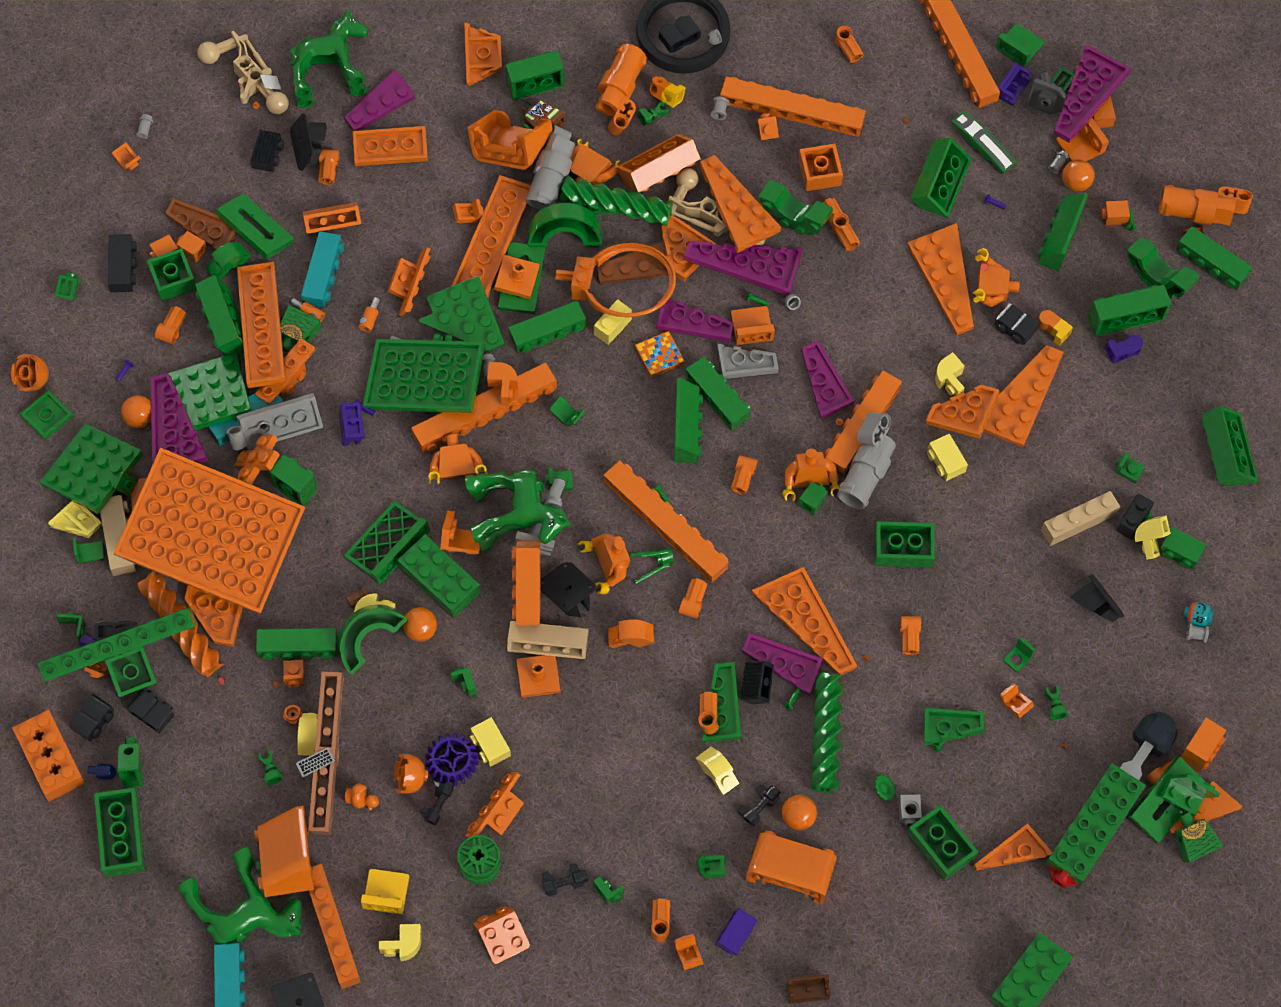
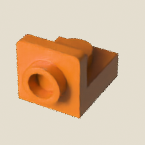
[283,660,304,688]

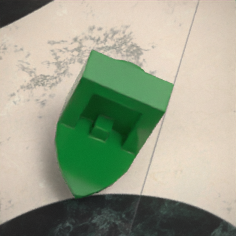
[696,855,726,878]

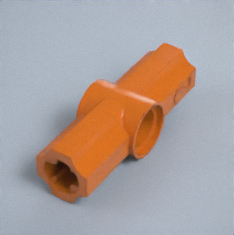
[823,198,860,251]

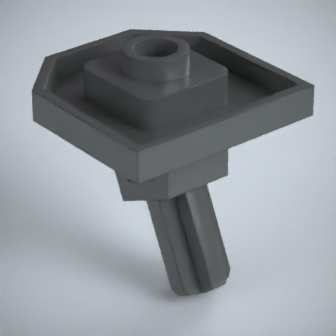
[1026,72,1067,117]

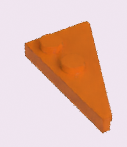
[1168,781,1243,834]

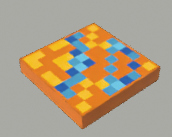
[635,331,685,378]

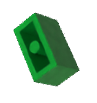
[1160,527,1207,570]

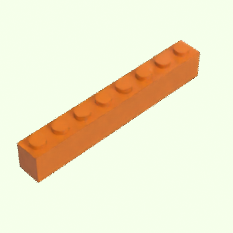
[919,0,1000,108]
[720,76,866,137]
[411,363,557,453]
[603,461,729,584]

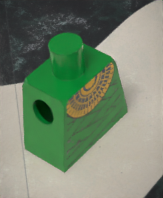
[280,305,321,353]
[118,737,144,788]
[1175,811,1223,863]

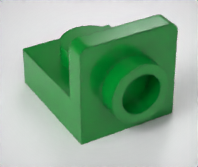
[55,272,82,301]
[1115,452,1145,484]
[545,468,573,491]
[450,667,477,697]
[593,876,624,905]

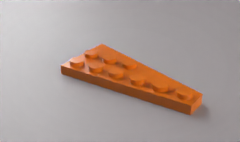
[699,155,781,253]
[907,223,974,336]
[983,345,1064,447]
[751,567,857,675]

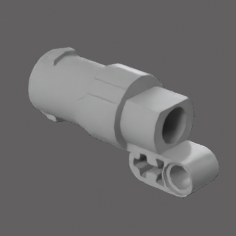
[525,125,575,210]
[837,412,896,509]

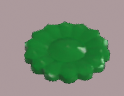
[874,775,896,801]

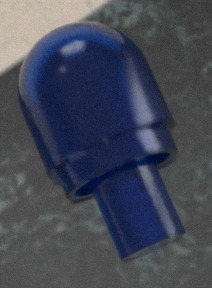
[87,763,116,780]

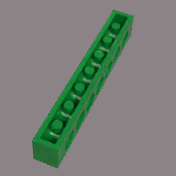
[38,606,197,682]

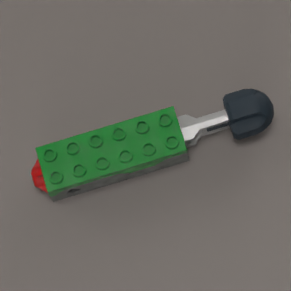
[1044,712,1177,889]

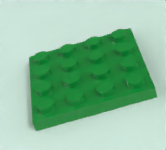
[168,353,252,431]
[39,424,144,514]

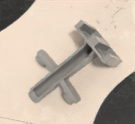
[513,479,565,556]

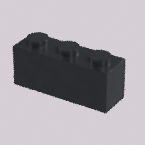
[108,234,137,293]

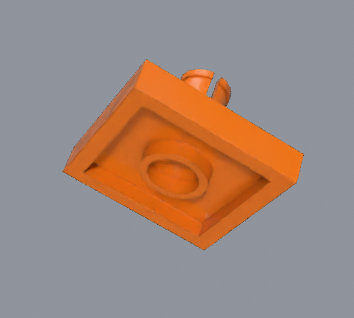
[494,255,540,299]
[516,655,561,698]

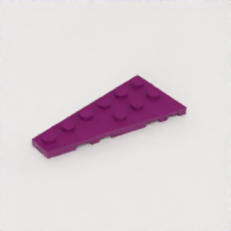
[1054,45,1131,143]
[683,241,803,295]
[151,373,209,465]

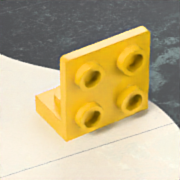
[361,869,409,915]

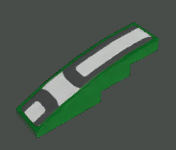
[951,111,1016,174]

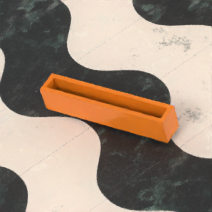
[824,371,902,476]
[309,864,361,989]

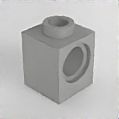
[898,795,922,826]

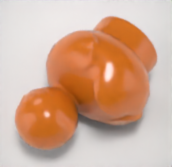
[345,783,379,810]

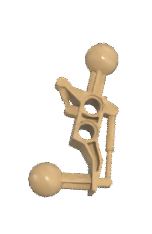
[197,31,289,114]
[669,167,766,246]

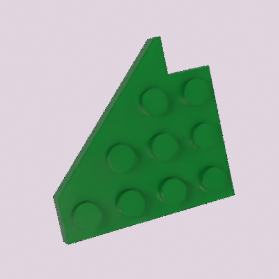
[418,276,506,352]

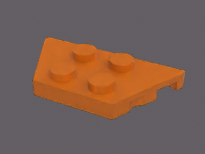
[464,23,502,86]

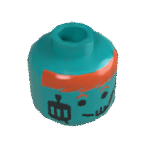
[1184,601,1214,627]

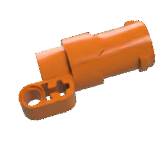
[595,44,647,135]
[1158,185,1253,226]

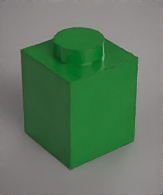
[798,482,828,516]

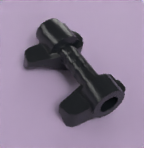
[420,780,455,825]
[738,785,781,826]
[542,864,588,896]

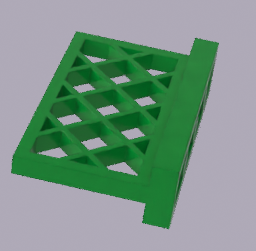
[343,501,430,585]

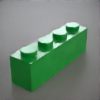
[1176,226,1253,290]
[508,301,586,353]
[685,357,750,431]
[256,628,337,661]

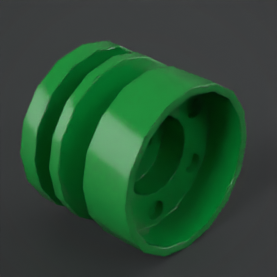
[457,835,501,885]

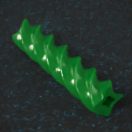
[561,175,673,226]
[811,672,843,794]

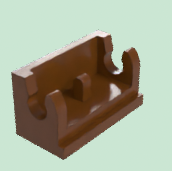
[786,974,831,1004]

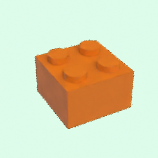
[798,144,843,191]
[1181,717,1227,773]

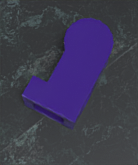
[1104,335,1143,364]

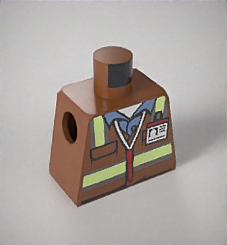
[521,100,566,129]

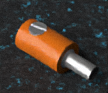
[358,297,380,333]
[291,298,325,323]

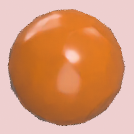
[1062,159,1095,192]
[121,395,151,429]
[402,607,437,642]
[781,795,817,830]

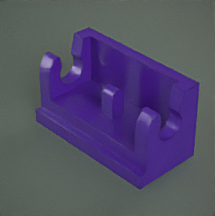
[998,62,1031,106]
[339,402,364,446]
[714,908,758,955]

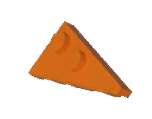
[973,823,1053,871]

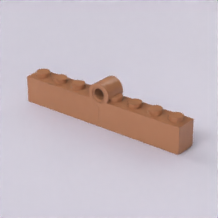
[308,672,344,835]

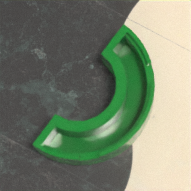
[759,179,833,235]
[528,203,602,246]
[1127,236,1199,299]
[338,605,408,676]

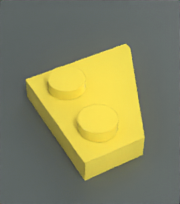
[48,501,102,538]

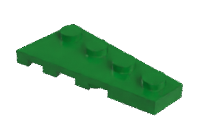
[702,662,742,743]

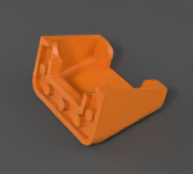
[468,110,552,170]
[254,806,314,897]
[745,830,837,905]

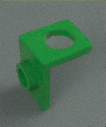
[549,396,585,426]
[114,472,138,497]
[73,538,104,564]
[56,612,86,642]
[1003,637,1035,672]

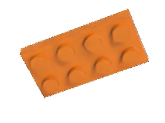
[353,126,428,166]

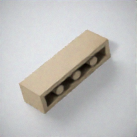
[1041,491,1120,546]
[100,495,137,576]
[507,621,588,659]

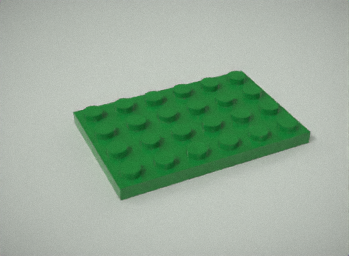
[363,339,485,413]

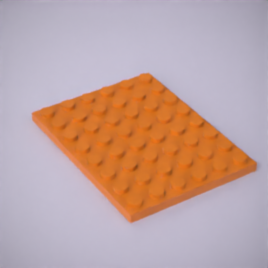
[114,448,305,614]

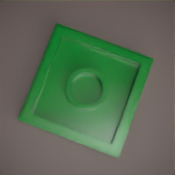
[20,390,74,440]

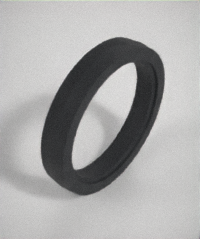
[636,0,730,74]

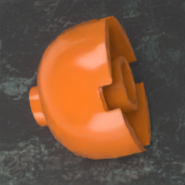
[11,354,49,392]
[394,754,428,794]

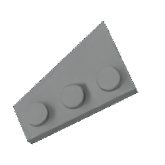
[717,344,779,379]

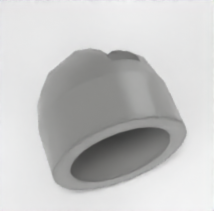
[707,29,722,45]
[785,294,801,310]

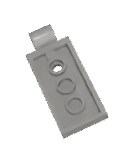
[227,393,323,450]

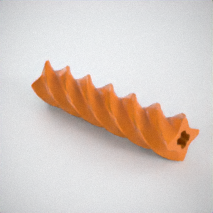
[137,571,224,677]

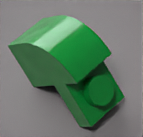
[206,242,251,280]

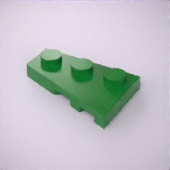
[923,708,984,746]

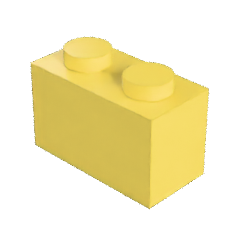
[594,299,632,345]
[927,434,968,481]
[469,717,511,767]

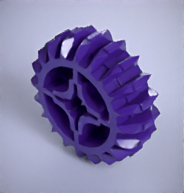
[425,733,479,786]

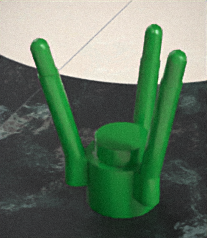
[629,547,674,584]

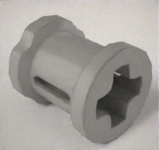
[711,96,729,120]
[1186,623,1209,643]

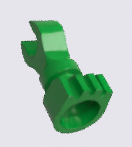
[637,102,670,126]
[1045,685,1068,721]
[258,749,283,786]

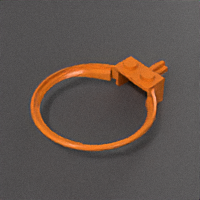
[555,243,676,317]

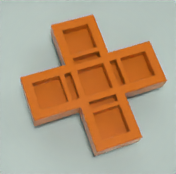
[234,434,280,485]

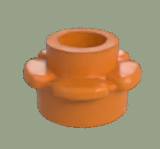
[283,705,303,724]

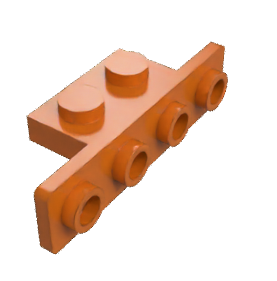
[387,247,430,317]
[255,339,316,405]
[465,772,524,838]

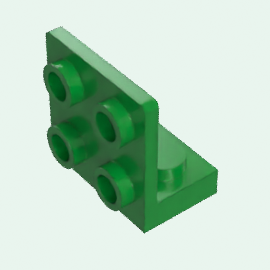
[996,23,1045,67]
[1160,773,1220,816]

